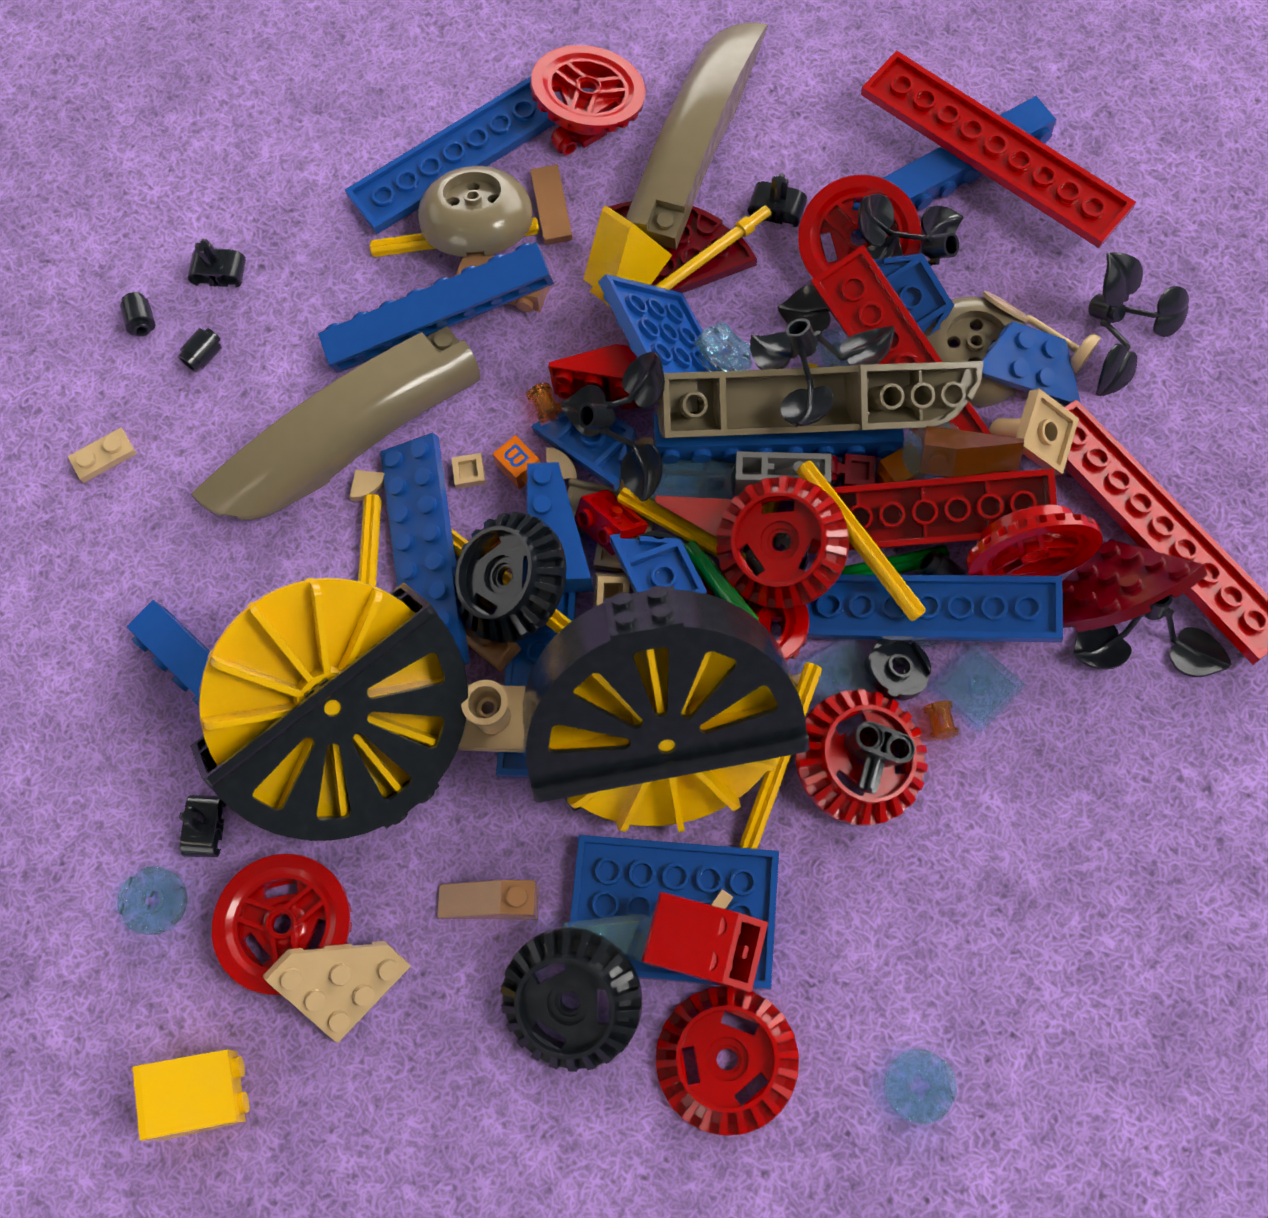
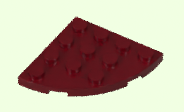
[609,201,757,293]
[1062,539,1208,632]

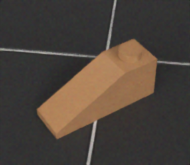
[437,880,539,920]

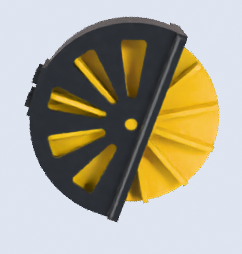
[190,578,468,841]
[523,586,810,833]

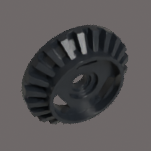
[454,512,567,643]
[500,927,643,1072]

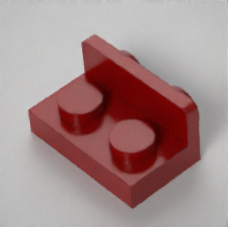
[574,489,648,556]

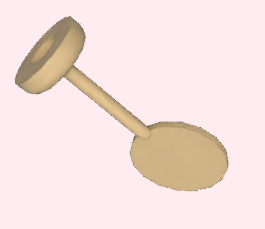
[982,291,1101,374]

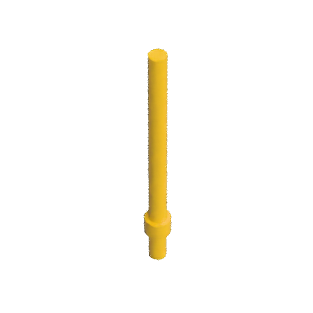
[655,205,771,290]

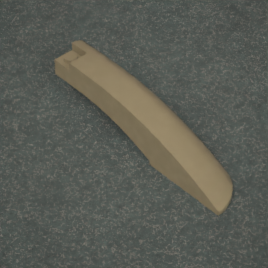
[626,22,768,250]
[191,326,480,520]
[657,361,983,438]

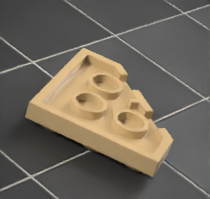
[263,941,411,1043]

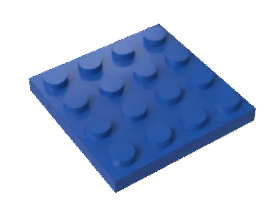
[598,274,724,373]

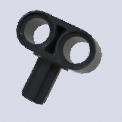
[747,173,807,227]
[187,239,246,287]
[844,721,915,794]
[179,795,226,857]

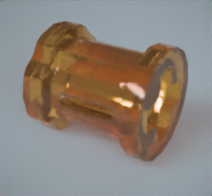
[526,382,562,423]
[923,700,960,741]

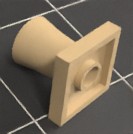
[989,388,1079,475]
[458,680,526,753]

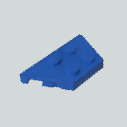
[874,253,954,336]
[982,321,1080,406]
[531,412,637,491]
[610,534,707,594]

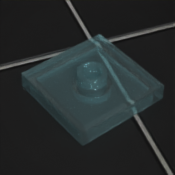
[797,639,880,703]
[932,642,1026,733]

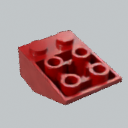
[548,344,641,410]
[641,892,768,992]

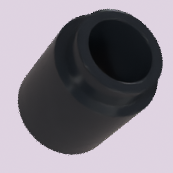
[120,292,155,337]
[178,328,222,372]
[918,551,966,575]

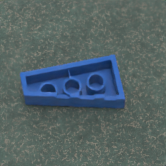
[527,462,594,593]

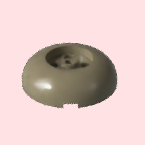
[418,166,533,257]
[924,296,1026,408]

